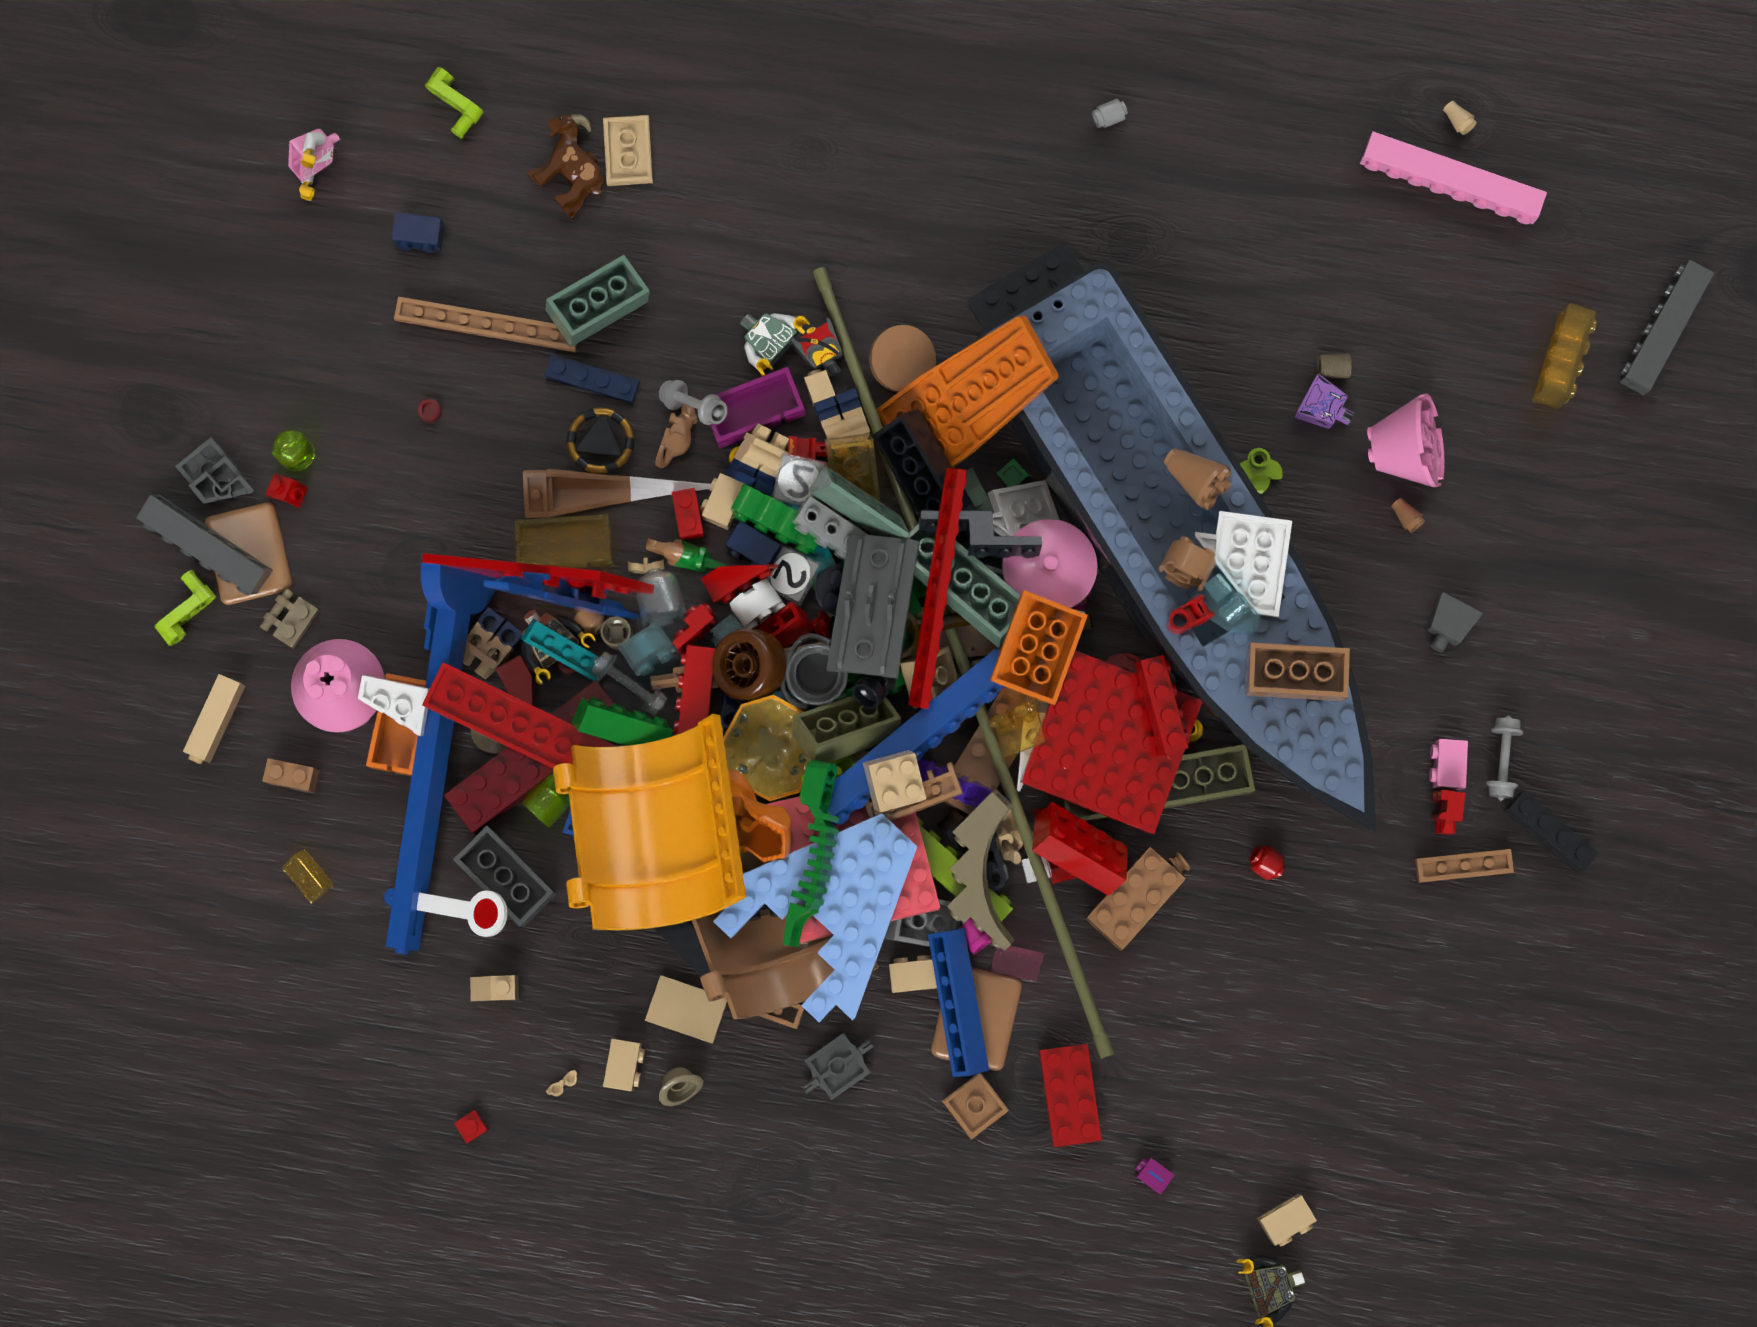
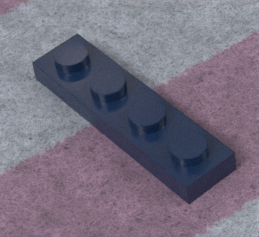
[544,354,640,404]

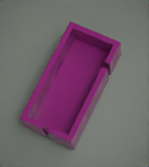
[701,367,806,449]

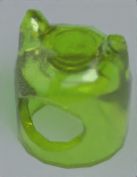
[272,430,315,471]
[521,774,570,828]

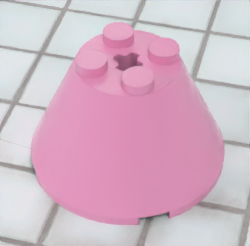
[1367,393,1445,487]
[291,639,385,732]

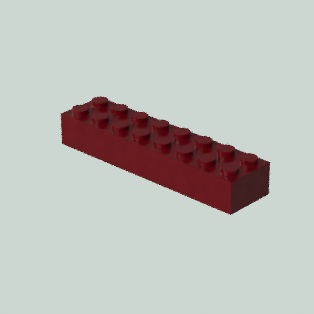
[444,680,614,835]

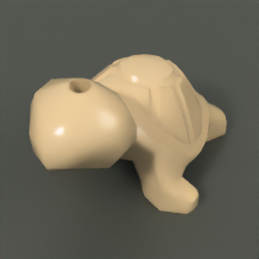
[993,809,1034,864]

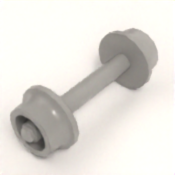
[659,380,727,425]
[1486,715,1523,801]

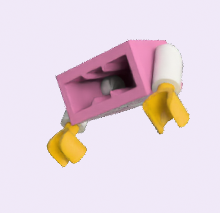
[288,129,341,201]

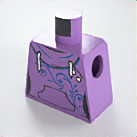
[1294,374,1354,429]

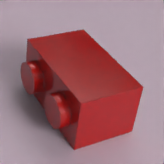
[672,488,705,541]

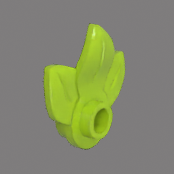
[1240,448,1282,494]

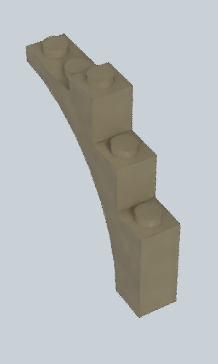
[947,789,1015,951]

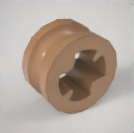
[1168,852,1190,875]

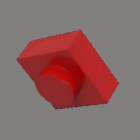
[454,1110,488,1143]

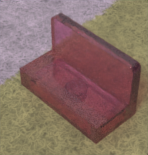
[991,946,1044,982]

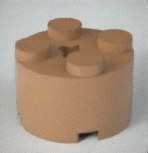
[1159,536,1216,591]

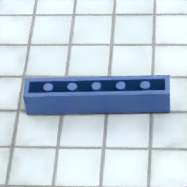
[928,928,989,1077]

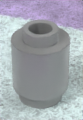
[1092,99,1128,128]

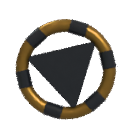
[566,408,635,474]

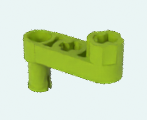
[425,67,484,139]
[155,570,216,646]

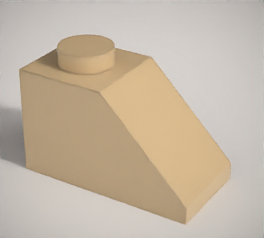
[470,975,519,1001]

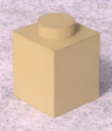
[804,369,836,407]

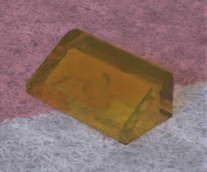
[282,850,333,904]

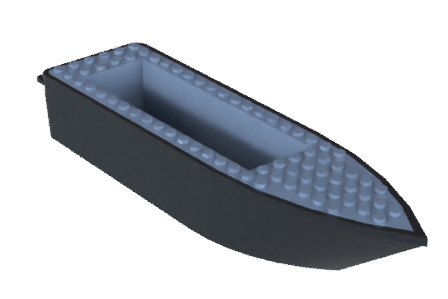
[968,244,1376,832]

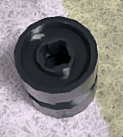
[852,674,896,709]

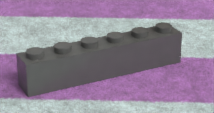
[1620,260,1714,396]
[136,494,273,595]

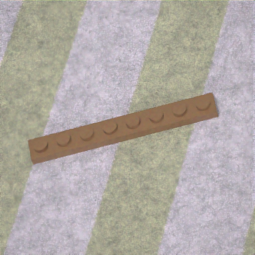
[394,297,578,352]

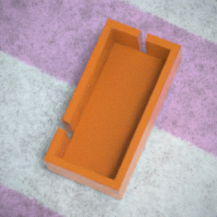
[366,673,426,776]

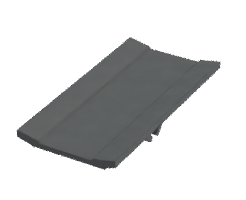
[826,534,919,679]

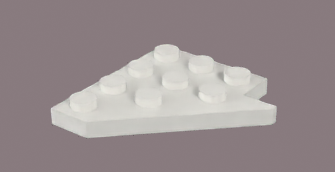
[988,480,1059,536]
[1195,511,1292,618]

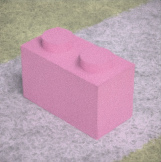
[1429,739,1468,790]

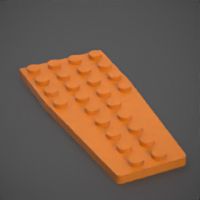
[876,315,1058,468]

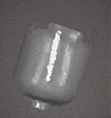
[636,568,687,628]

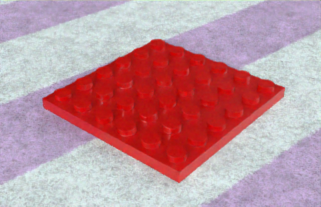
[1020,650,1202,834]

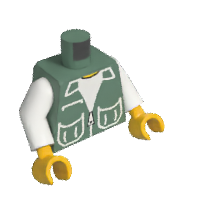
[740,313,810,376]

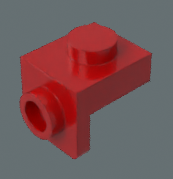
[265,474,308,508]

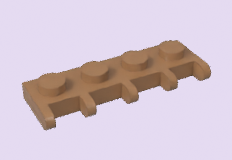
[865,762,964,822]

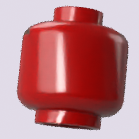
[1249,845,1285,880]

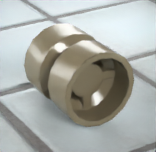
[600,616,634,651]

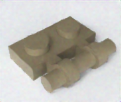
[260,588,320,649]

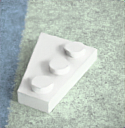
[358,675,429,736]

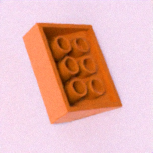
[989,590,1088,705]

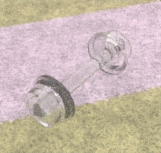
[591,651,668,716]

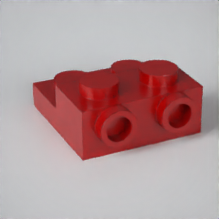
[672,603,716,655]

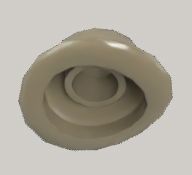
[659,1067,704,1106]

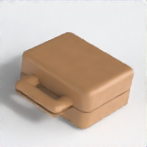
[204,502,292,605]
[931,967,1022,1071]

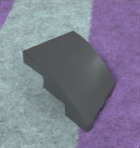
[175,437,255,504]

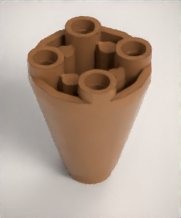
[1164,448,1232,511]

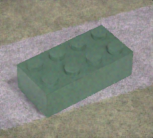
[545,255,650,347]

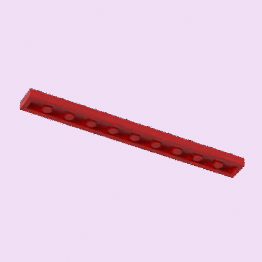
[908,468,967,709]

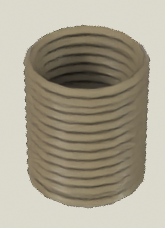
[1317,353,1352,379]

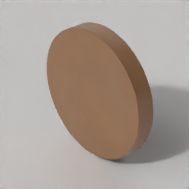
[869,325,936,393]

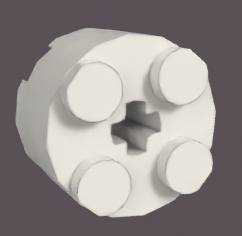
[730,579,785,629]

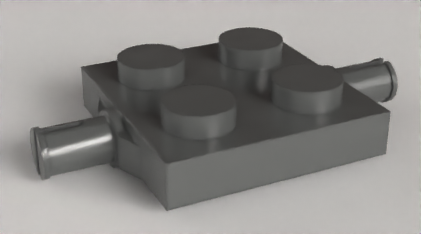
[801,1033,874,1100]

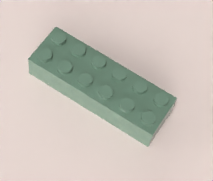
[905,523,1020,649]

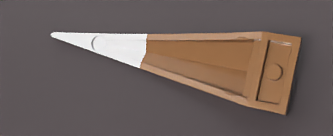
[523,469,711,518]

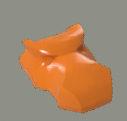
[728,770,792,862]

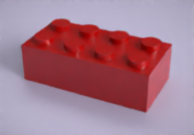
[1032,802,1128,896]
[1038,1044,1102,1147]

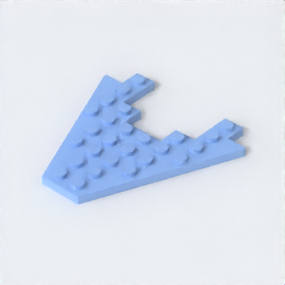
[713,814,917,1023]

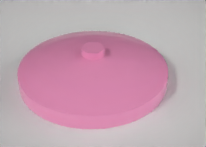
[1002,519,1097,608]

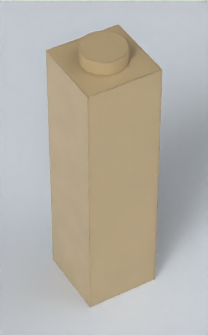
[183,674,245,764]

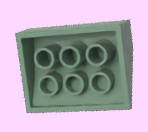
[809,465,910,539]

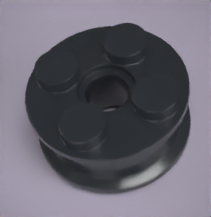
[815,564,844,616]

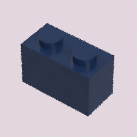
[391,213,445,253]
[725,521,781,565]

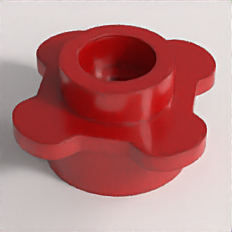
[812,611,833,638]

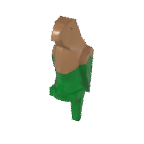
[646,538,729,572]

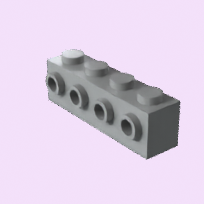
[791,496,868,561]

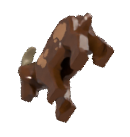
[527,114,604,219]

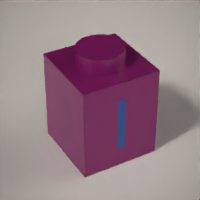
[1135,1157,1174,1195]

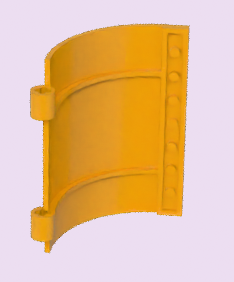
[553,714,746,930]

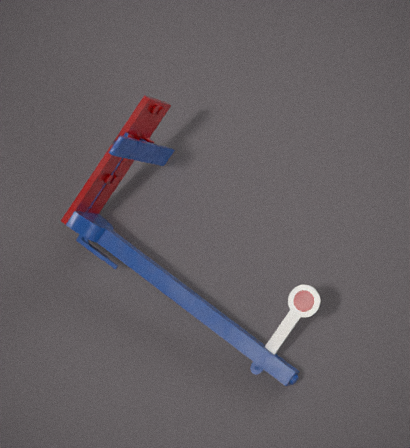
[384,553,654,955]

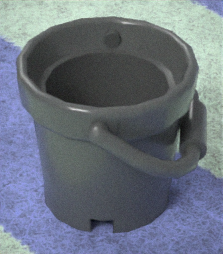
[780,633,848,710]

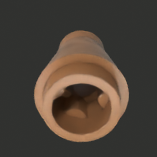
[1391,498,1425,533]

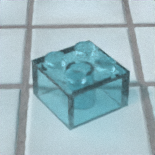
[618,621,676,676]

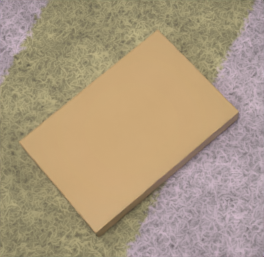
[603,115,653,186]
[645,975,727,1044]

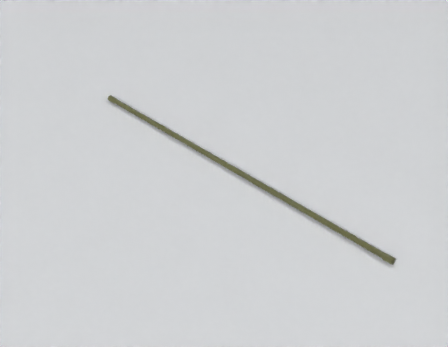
[813,267,1114,1059]

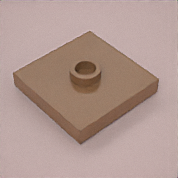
[942,1073,1009,1140]

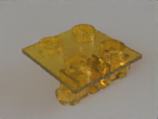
[989,699,1045,759]

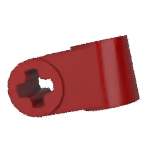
[1166,594,1215,635]

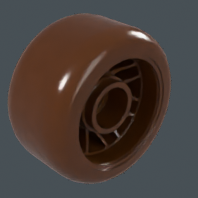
[712,629,787,701]

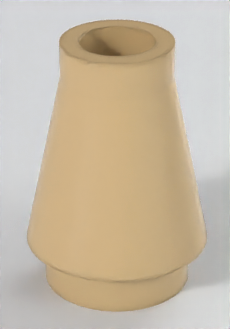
[1443,101,1477,135]

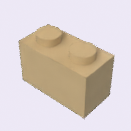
[700,473,746,530]
[889,955,937,993]
[603,1039,645,1092]
[1257,1194,1317,1247]

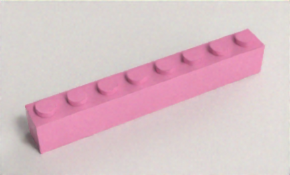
[1360,132,1547,224]

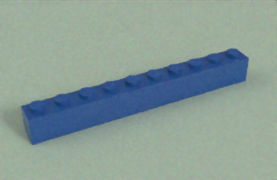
[829,648,1006,827]

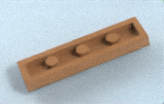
[1415,849,1514,883]

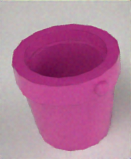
[959,918,991,955]

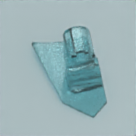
[1185,573,1260,633]

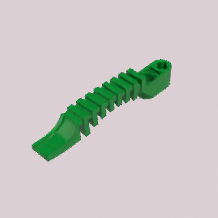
[783,759,839,948]

